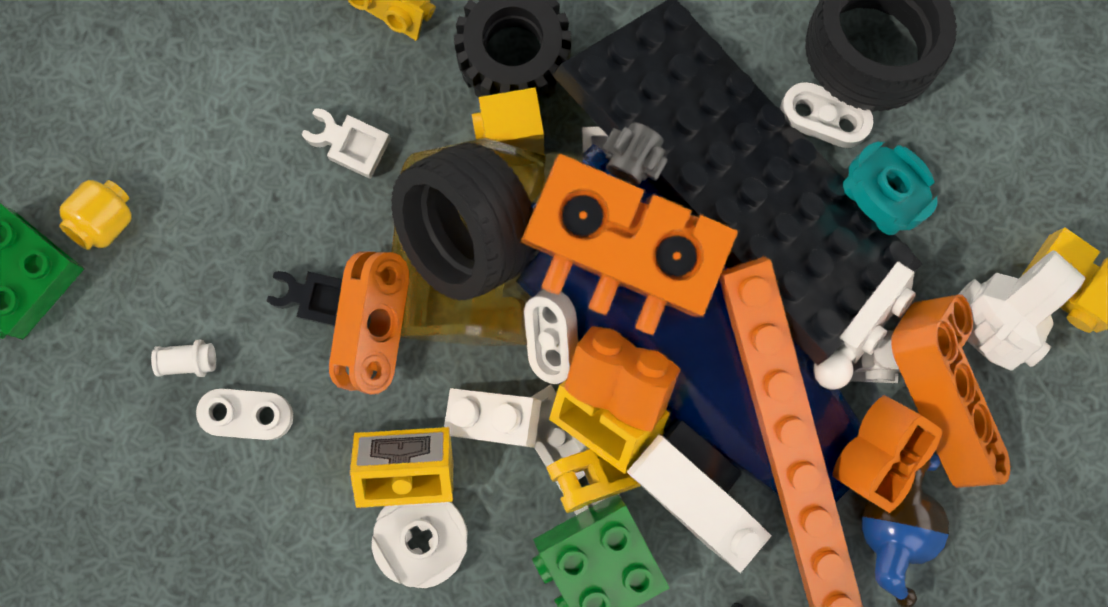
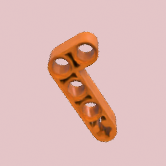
[891,294,1010,488]

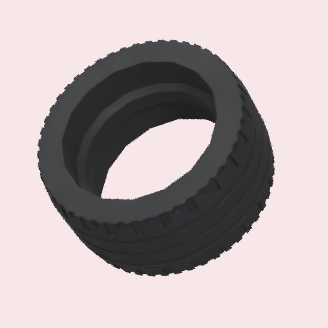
[805,0,957,112]
[391,143,537,301]

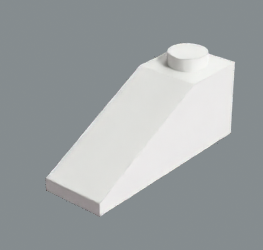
[627,435,771,573]

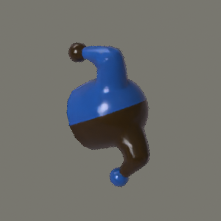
[862,452,949,607]

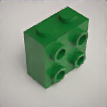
[0,203,84,340]
[532,494,669,607]

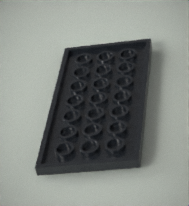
[553,0,922,366]

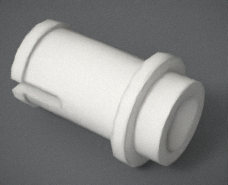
[151,339,216,377]

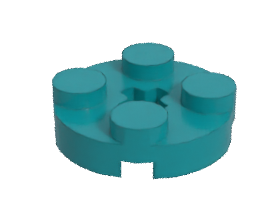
[843,141,937,235]

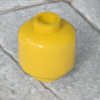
[59,180,132,250]

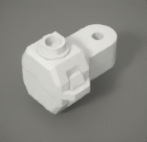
[959,250,1085,370]

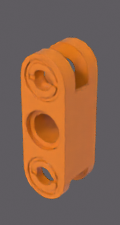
[329,251,409,395]

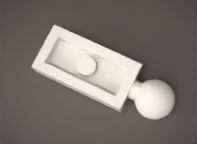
[813,262,916,389]

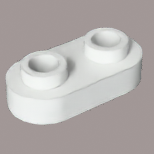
[780,82,873,148]
[524,290,578,384]
[196,389,293,440]

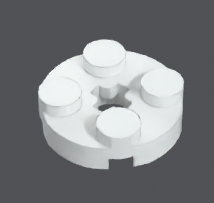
[372,502,468,588]

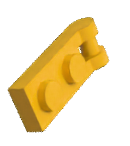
[546,430,665,513]

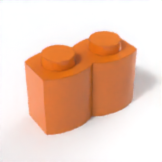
[564,326,681,431]
[832,395,942,513]

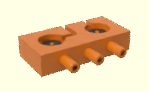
[520,153,738,335]

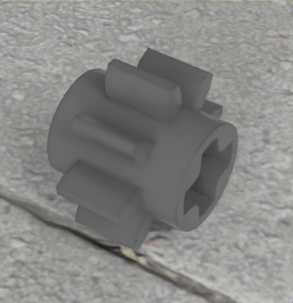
[602,123,667,186]

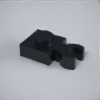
[267,271,343,327]

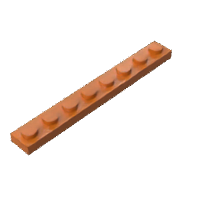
[719,257,863,607]

